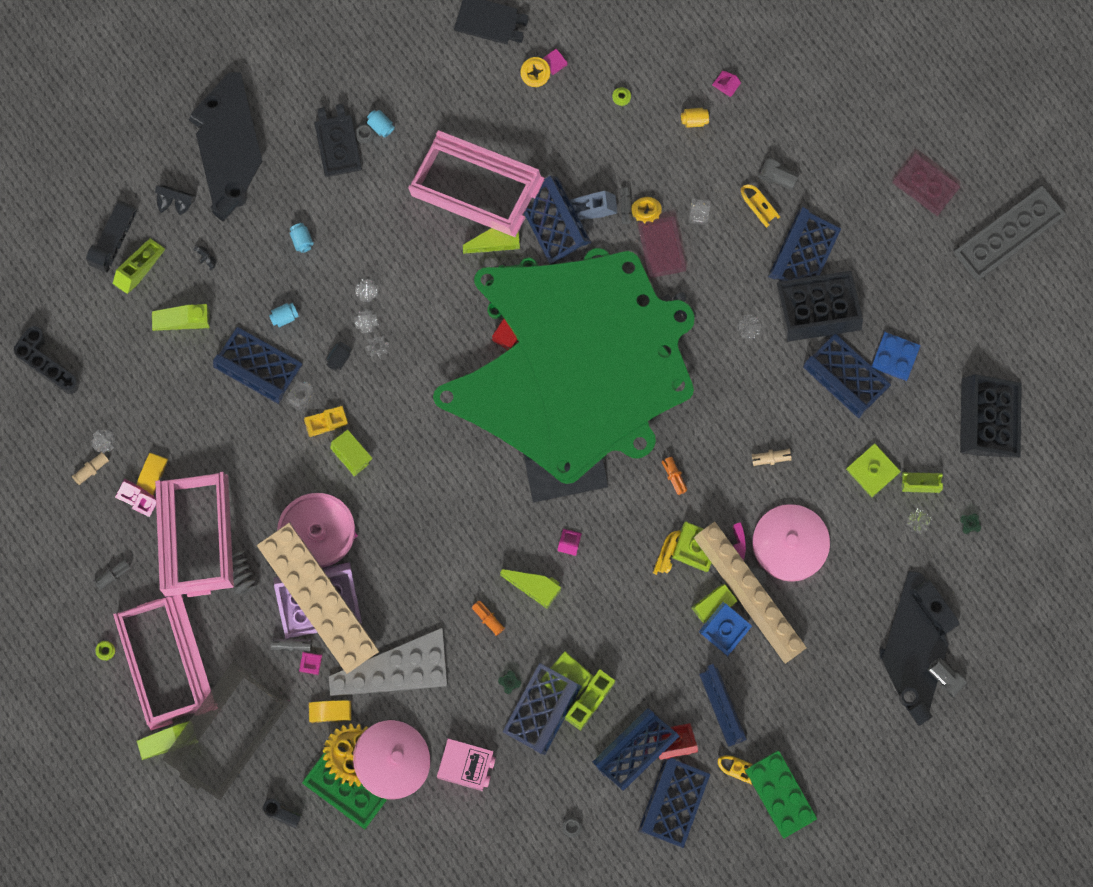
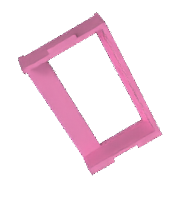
[408,130,545,237]
[155,472,234,597]
[113,594,218,731]

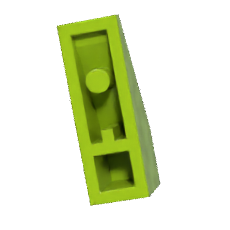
[463,228,520,254]
[112,238,165,294]
[152,304,209,331]
[500,569,561,609]
[137,721,199,760]

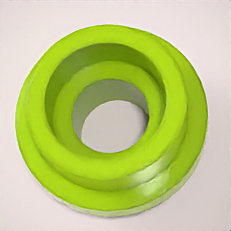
[612,87,631,106]
[95,641,115,661]

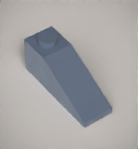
[555,191,617,222]

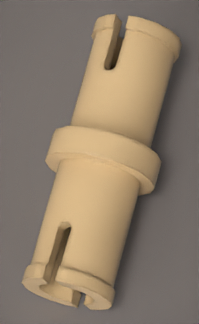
[752,448,791,466]
[72,452,109,485]

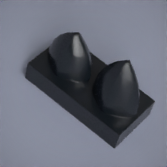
[155,184,196,215]

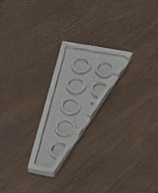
[329,628,447,697]

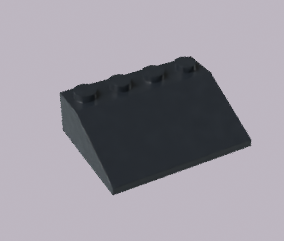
[777,271,863,342]
[960,374,1022,458]
[522,453,608,503]

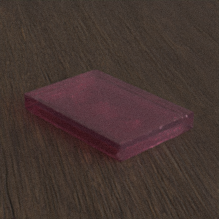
[893,153,960,217]
[637,216,686,279]

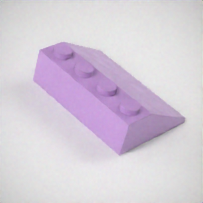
[274,562,362,639]

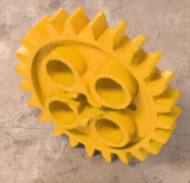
[323,724,368,787]

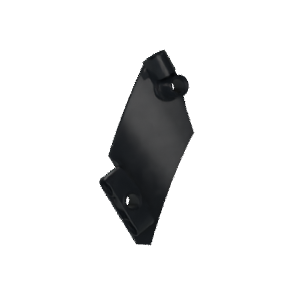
[189,72,263,222]
[882,572,960,726]

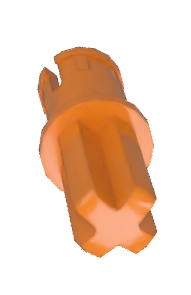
[661,457,687,495]
[472,601,505,636]

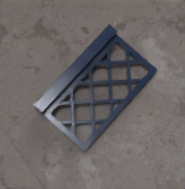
[517,176,591,264]
[768,207,841,281]
[213,327,303,404]
[803,334,891,419]
[503,663,582,755]
[699,664,747,747]
[592,708,679,791]
[638,758,710,848]

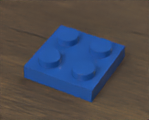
[872,332,920,381]
[699,602,752,656]

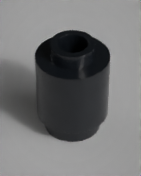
[325,341,352,371]

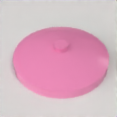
[277,493,355,568]
[752,504,830,581]
[353,720,430,799]

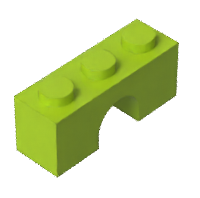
[565,669,615,731]

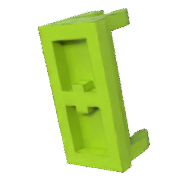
[330,430,372,476]
[902,472,943,493]
[691,584,737,623]

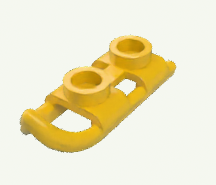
[741,184,781,228]
[653,530,681,575]
[718,755,753,785]

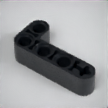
[86,200,138,273]
[14,326,79,394]

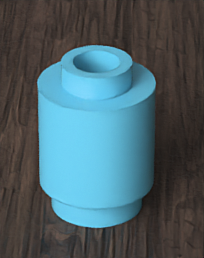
[367,110,395,138]
[290,223,314,253]
[269,303,299,327]

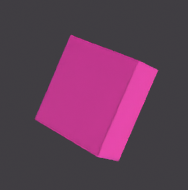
[542,49,568,75]
[299,652,322,675]

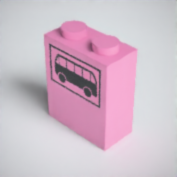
[437,739,496,791]

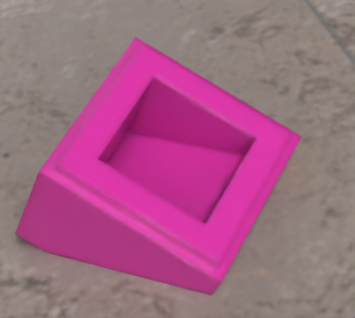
[712,70,741,97]
[558,529,582,556]

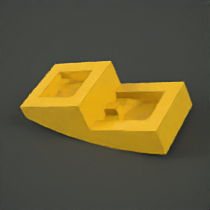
[304,406,348,437]
[136,452,168,496]
[309,701,351,723]

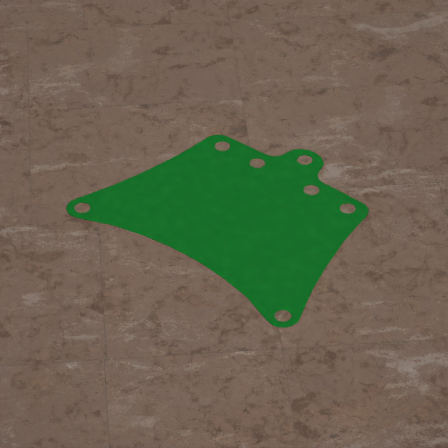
[433,248,683,484]
[474,251,695,480]

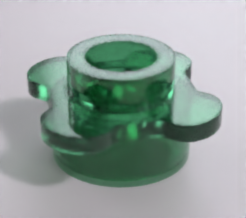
[960,513,981,534]
[498,671,521,694]

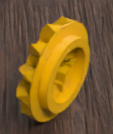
[521,57,550,87]
[631,197,662,224]

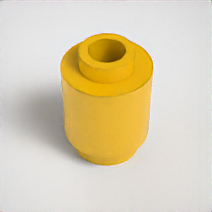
[681,108,709,128]

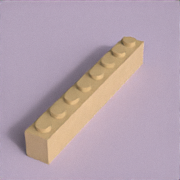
[694,522,807,664]

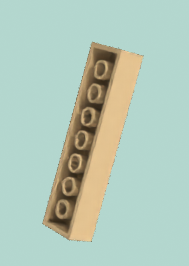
[257,522,379,674]

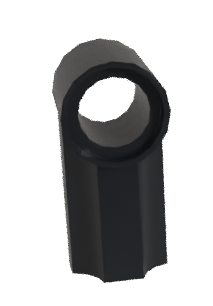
[263,799,303,829]

